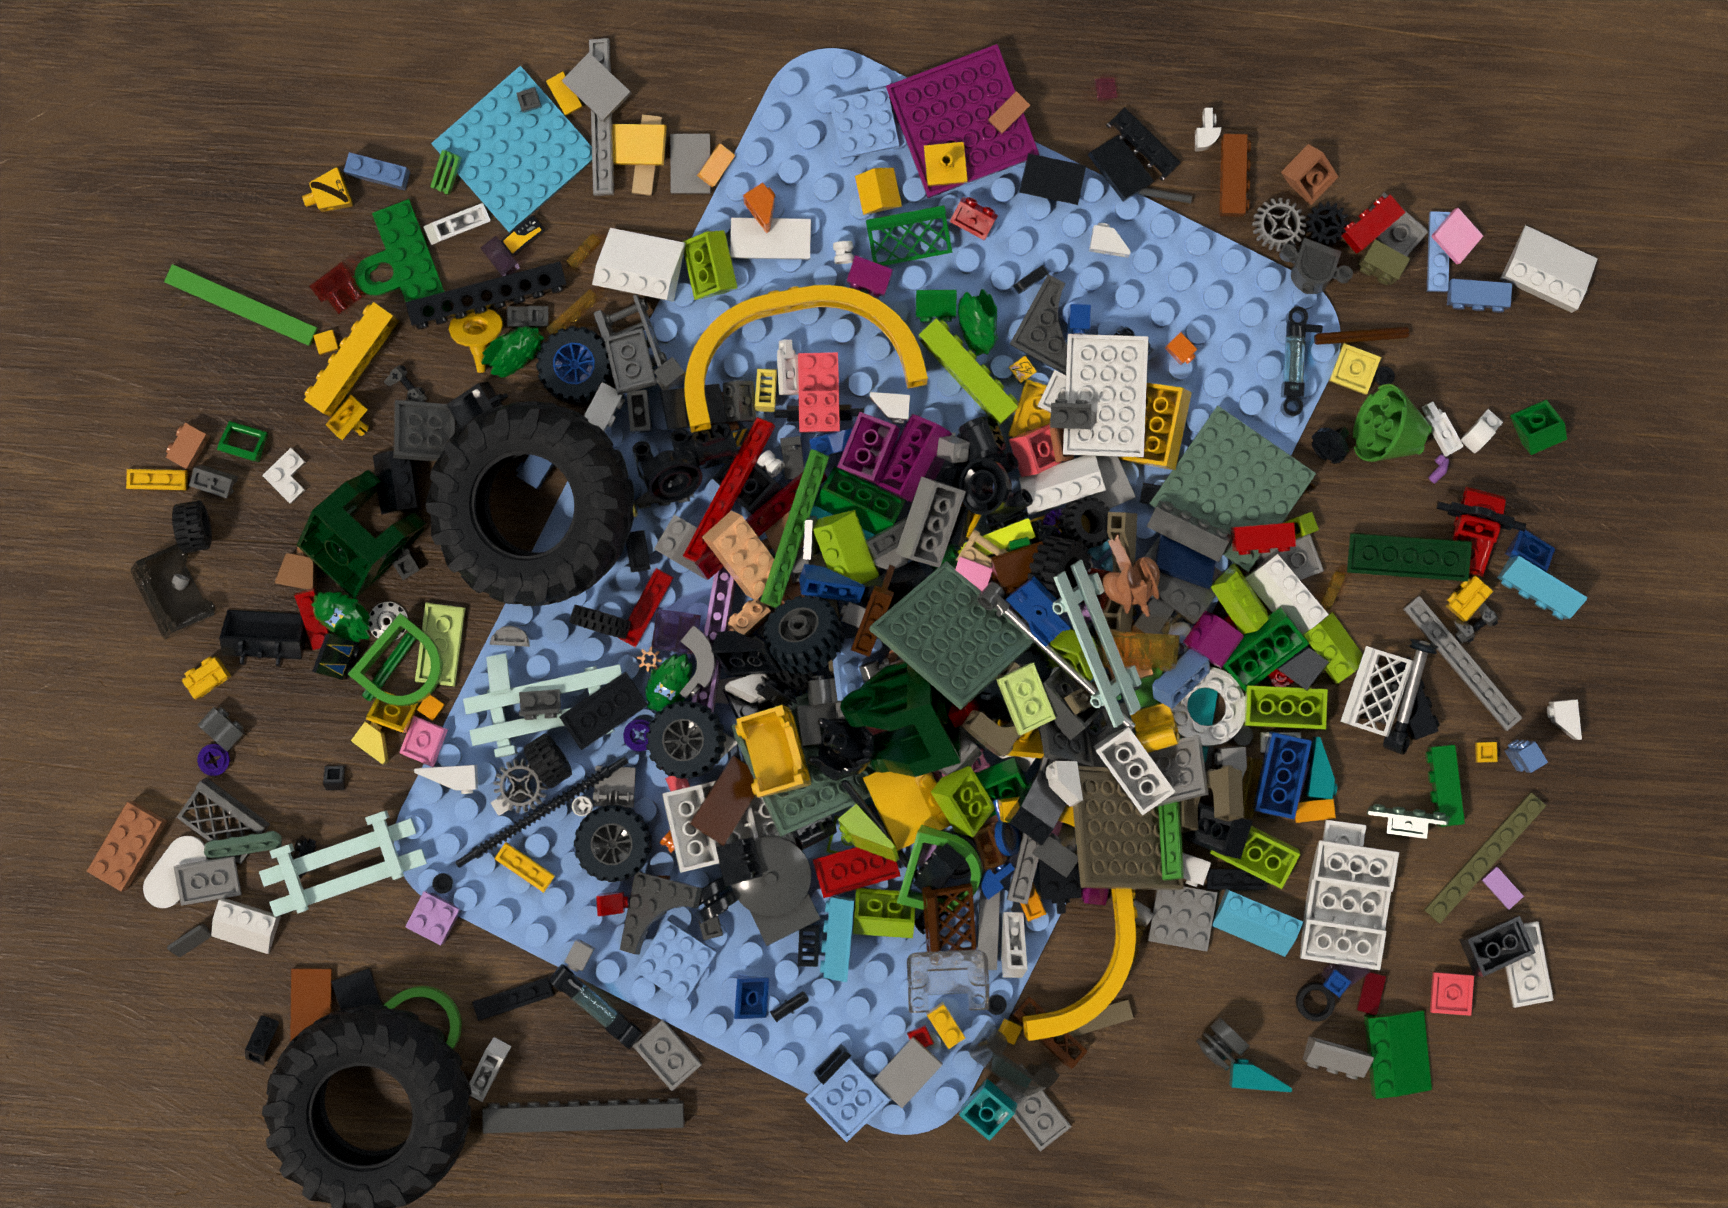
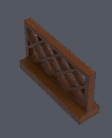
[851,565,895,657]
[922,883,976,965]

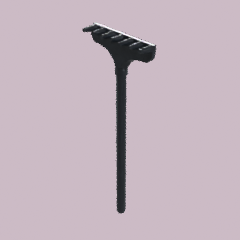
[841,780,963,935]

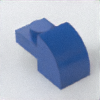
[981,861,1015,900]

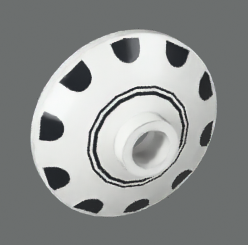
[368,602,408,640]

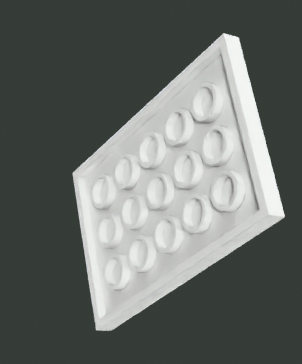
[1063,334,1148,458]

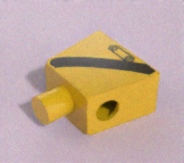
[302,167,353,212]

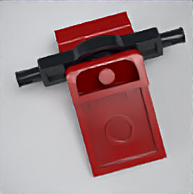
[1436,487,1526,577]

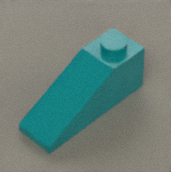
[1306,736,1337,799]
[1229,1058,1292,1092]

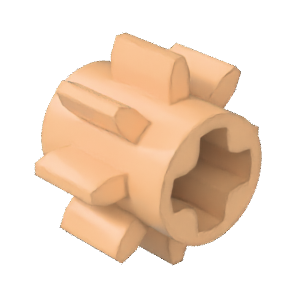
[637,647,662,672]

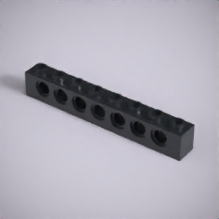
[405,261,567,330]

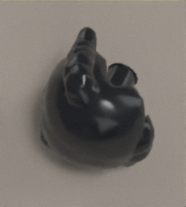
[808,718,875,781]

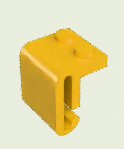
[1130,703,1180,753]

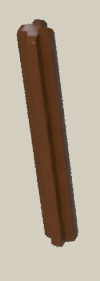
[1314,327,1409,345]

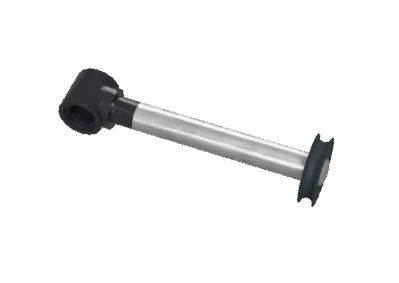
[1383,639,1439,755]

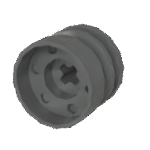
[1196,1017,1250,1071]

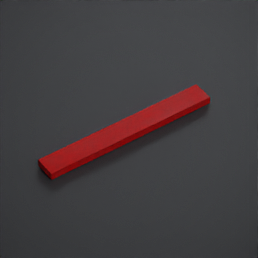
[683,417,775,562]

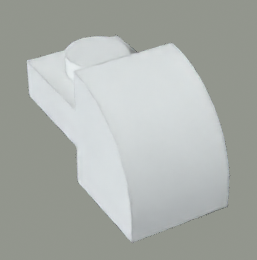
[1195,108,1221,151]
[1461,409,1503,454]

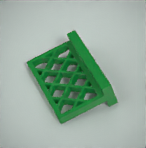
[865,205,952,266]

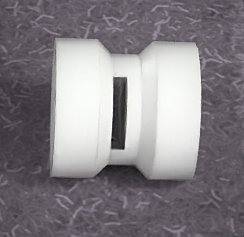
[833,241,854,264]
[757,450,785,478]
[572,796,594,816]

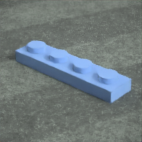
[1427,211,1451,292]

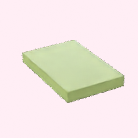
[996,662,1056,735]

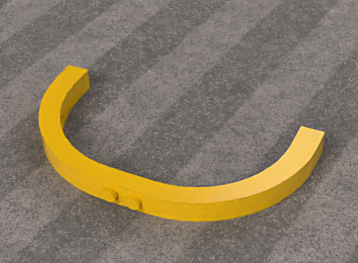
[685,285,928,433]
[998,797,1137,1041]

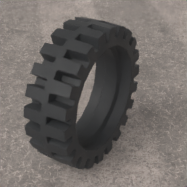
[569,605,631,639]

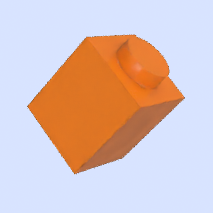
[1165,332,1197,365]

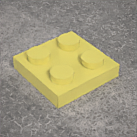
[1329,343,1381,395]

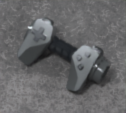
[384,365,428,402]
[1454,602,1499,644]

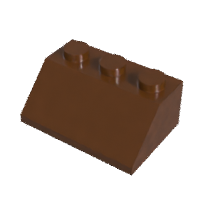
[991,541,1043,600]

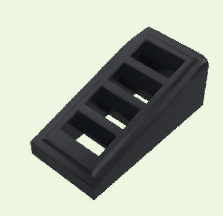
[798,925,820,967]

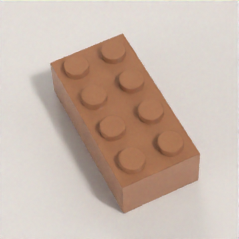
[87,801,167,892]

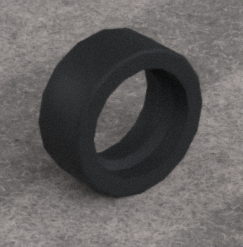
[1296,982,1335,1021]

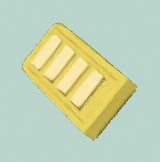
[755,369,777,412]

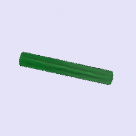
[362,633,416,702]

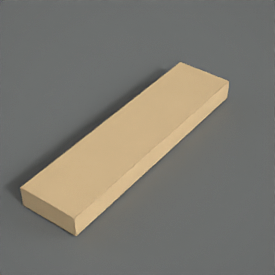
[632,114,662,196]

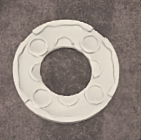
[1172,667,1245,747]

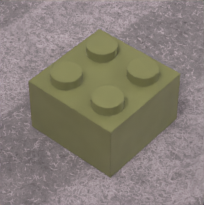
[1357,239,1410,285]

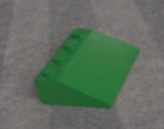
[1364,1010,1432,1099]

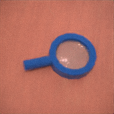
[993,798,1021,857]

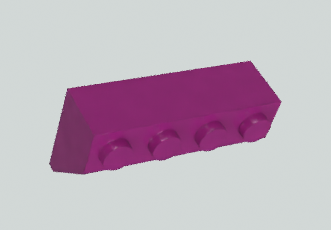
[876,414,952,502]

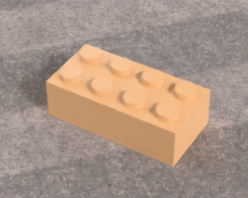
[702,510,774,600]

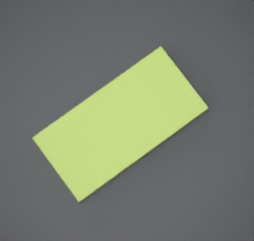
[415,603,466,687]

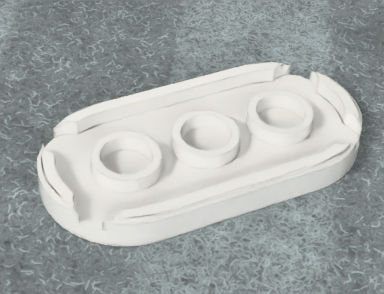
[143,836,208,908]

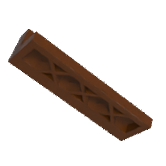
[1011,996,1088,1069]

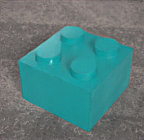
[959,1079,1018,1141]

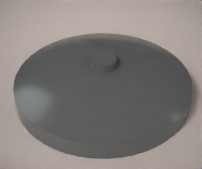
[731,836,811,916]

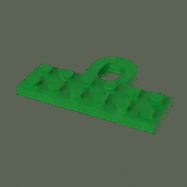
[355,199,452,317]

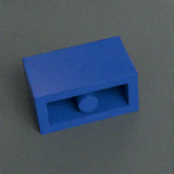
[1067,304,1091,334]

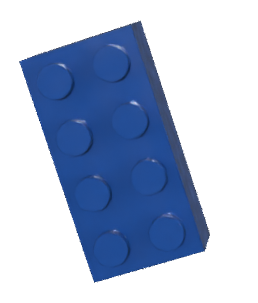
[1253,731,1312,819]

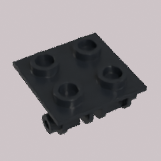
[716,837,763,887]

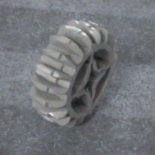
[1252,198,1306,252]
[494,758,548,813]

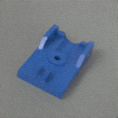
[1006,576,1073,647]

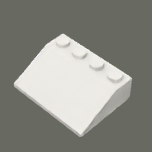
[1500,225,1597,313]
[592,228,686,302]

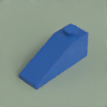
[809,428,853,456]
[799,564,865,603]

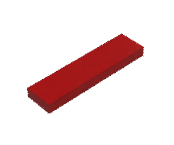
[619,568,674,648]

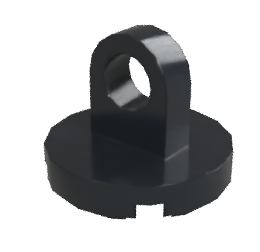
[1311,426,1350,464]

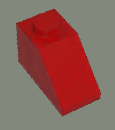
[596,892,628,916]

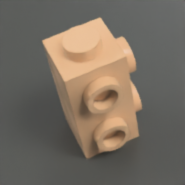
[727,599,771,637]

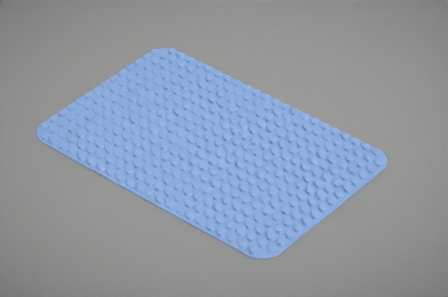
[394,48,1341,1135]

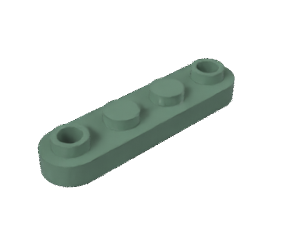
[204,831,282,858]

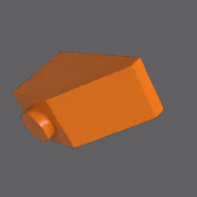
[743,183,775,233]

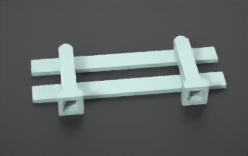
[1052,560,1142,728]
[463,664,622,758]
[259,810,427,917]

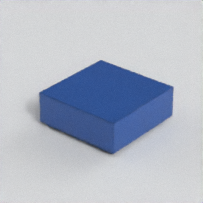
[1323,969,1352,998]

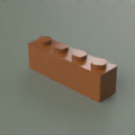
[1219,134,1251,217]

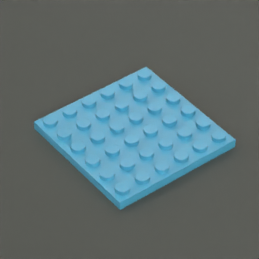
[431,66,592,233]

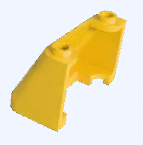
[735,705,811,798]

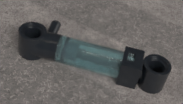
[1280,306,1323,418]
[548,964,643,1049]

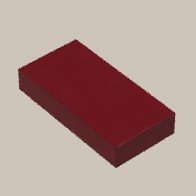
[1356,971,1386,1015]

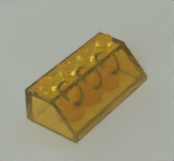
[1095,631,1180,671]

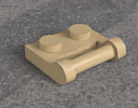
[956,530,1008,582]

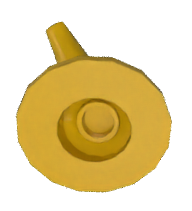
[449,308,503,373]

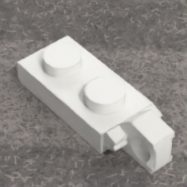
[777,339,799,395]
[1422,402,1463,457]

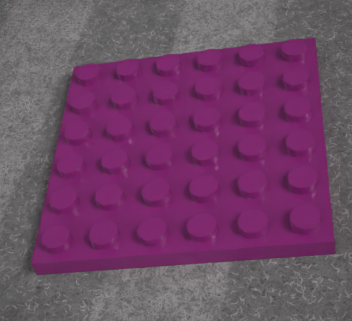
[886,44,1040,198]

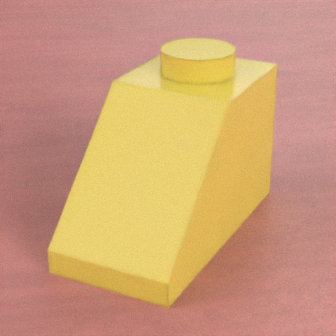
[351,721,388,764]

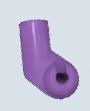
[1428,454,1449,484]

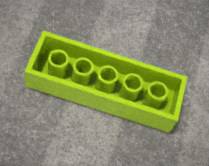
[918,318,1018,426]

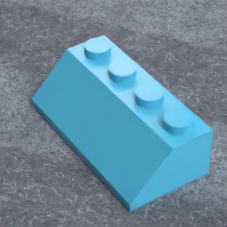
[1497,556,1587,620]
[1212,889,1303,957]
[820,896,854,982]

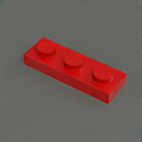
[294,588,330,650]

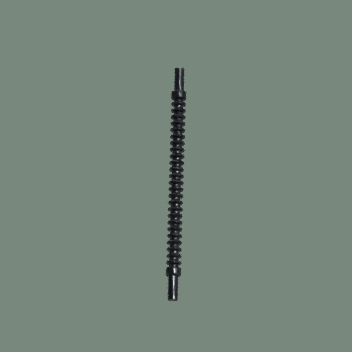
[455,756,629,868]

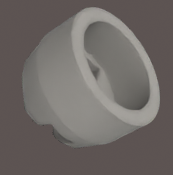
[172,574,189,590]

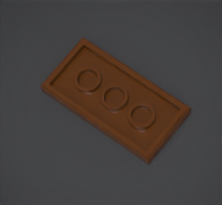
[689,756,755,846]

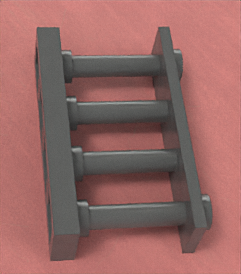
[594,294,668,367]

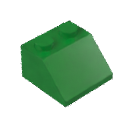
[916,290,957,323]
[1510,400,1567,455]

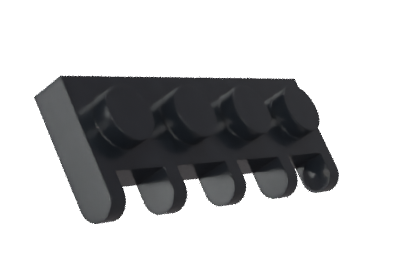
[1106,107,1181,181]

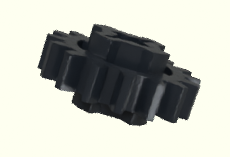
[1305,201,1349,246]

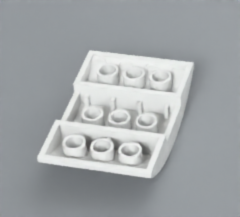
[662,780,796,873]
[1300,840,1399,970]

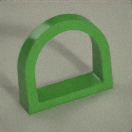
[348,613,442,706]
[897,825,982,912]
[384,986,462,1050]

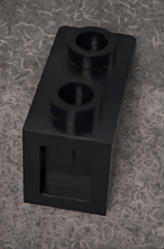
[245,1015,279,1065]

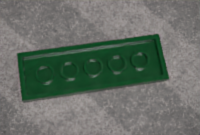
[1347,532,1472,582]

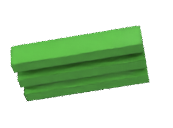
[430,150,462,195]

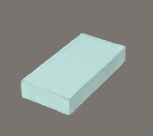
[486,653,511,695]

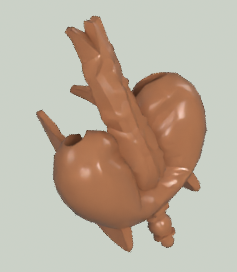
[1102,535,1160,617]

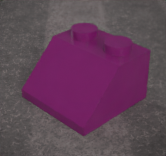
[847,255,893,299]
[1183,611,1244,668]

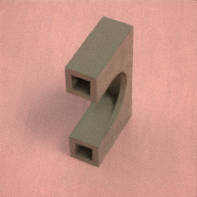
[961,662,1022,757]
[1179,765,1243,833]

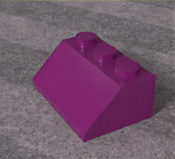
[837,412,901,485]

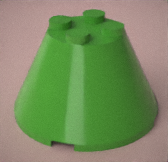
[1353,384,1432,462]

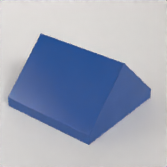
[1505,530,1555,572]
[734,975,769,1019]

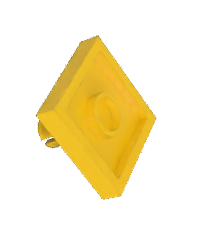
[924,142,967,186]
[325,394,368,440]
[997,720,1044,758]

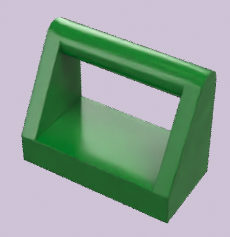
[217,421,268,463]

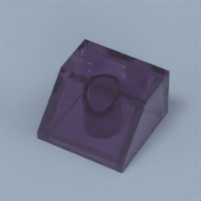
[651,609,701,655]

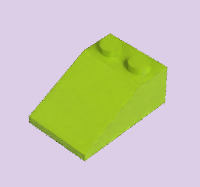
[838,804,899,862]

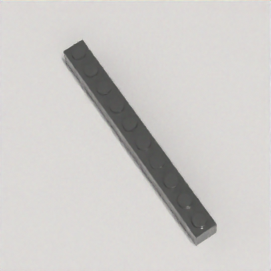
[482,1097,685,1133]

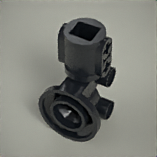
[957,416,1033,522]
[632,423,738,503]

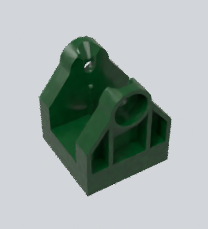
[296,470,428,599]
[840,661,961,777]

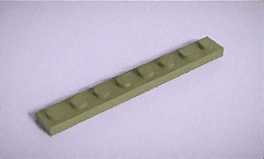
[1424,792,1546,924]

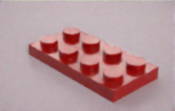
[813,847,901,898]

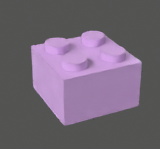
[405,891,461,946]

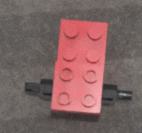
[774,352,864,433]

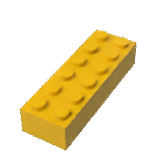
[304,302,399,417]

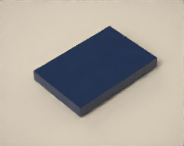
[1155,534,1216,589]

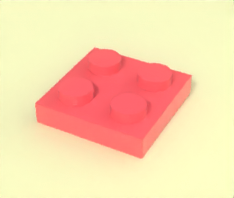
[1430,972,1474,1016]

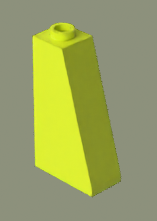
[957,518,1036,556]

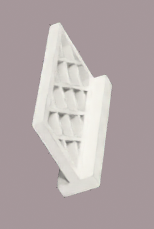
[1341,646,1414,737]

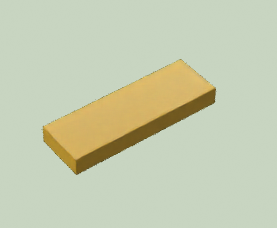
[126,469,188,491]
[494,842,555,893]

